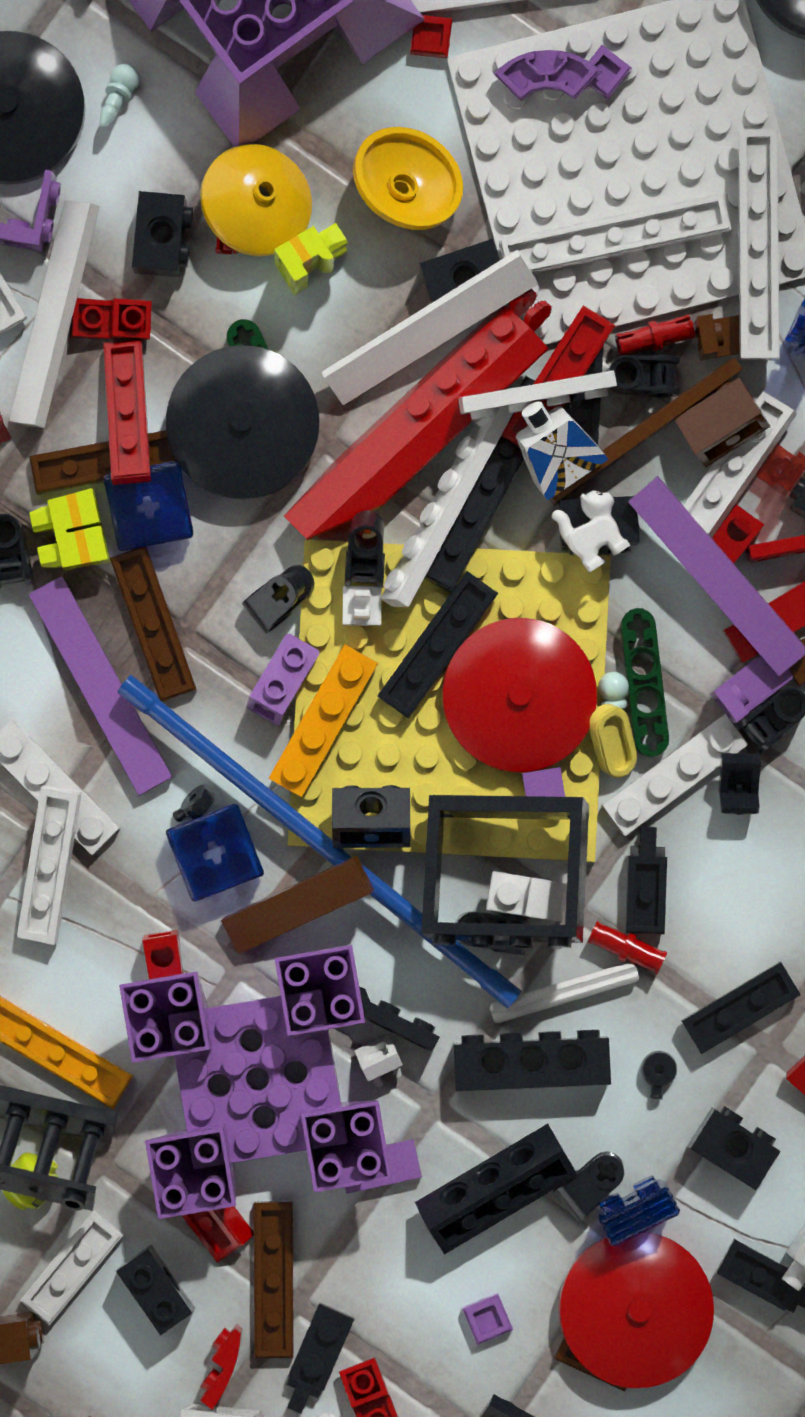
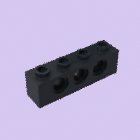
[453,1029,611,1091]
[415,1123,578,1255]

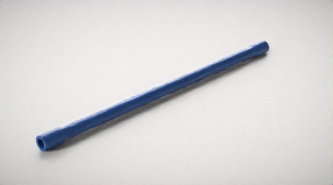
[117,674,522,1009]

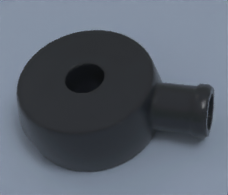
[173,785,215,822]
[641,1051,677,1100]

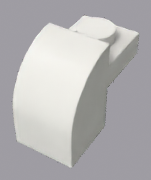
[486,871,567,922]

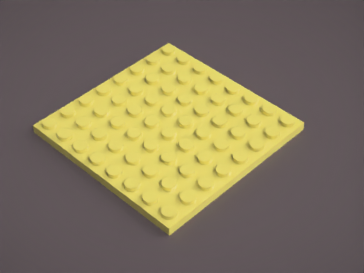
[288,539,611,862]

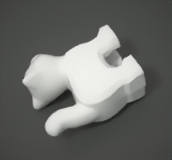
[552,491,630,573]

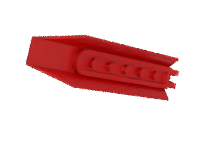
[284,288,552,541]

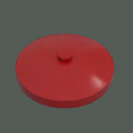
[442,618,597,773]
[558,1231,714,1389]

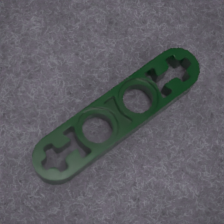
[620,608,669,757]

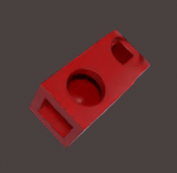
[712,504,765,563]
[142,929,184,980]

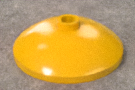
[353,127,463,230]
[200,144,312,256]

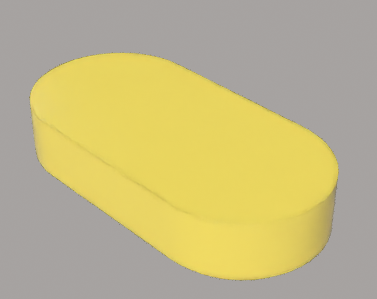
[589,704,637,778]

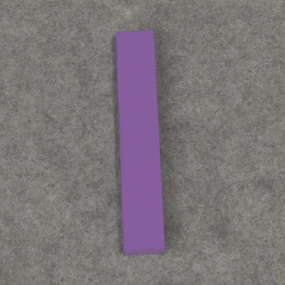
[628,476,805,676]
[28,576,173,796]

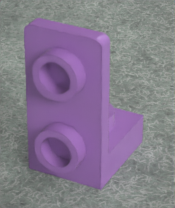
[0,170,61,252]
[246,634,319,726]
[710,655,793,724]

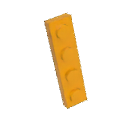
[268,644,378,797]

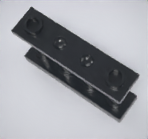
[0,1085,117,1211]

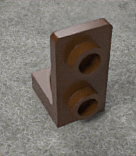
[694,314,740,361]

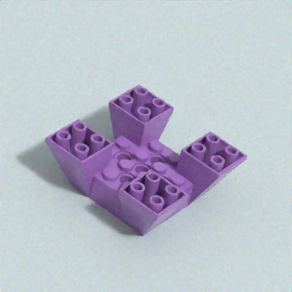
[129,0,424,147]
[119,945,392,1219]

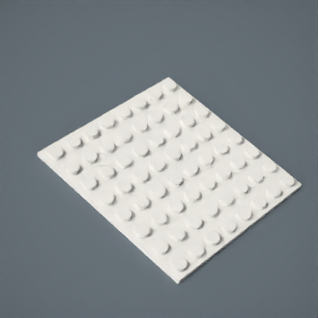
[446,0,805,345]

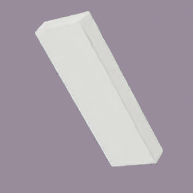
[20,1210,124,1326]

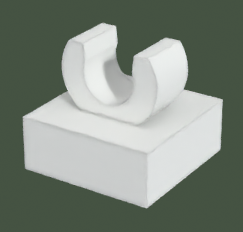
[343,586,382,626]
[354,1034,403,1087]

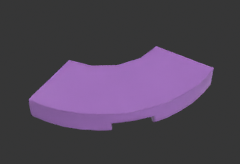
[494,50,602,101]

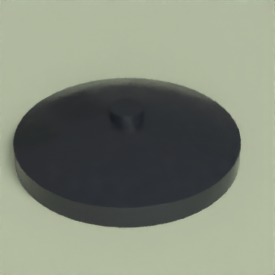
[0,31,86,185]
[166,345,320,500]

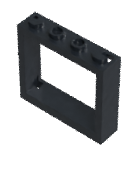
[421,795,589,949]

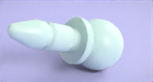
[100,64,140,128]
[598,672,629,708]

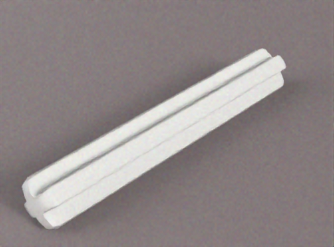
[490,962,639,1023]

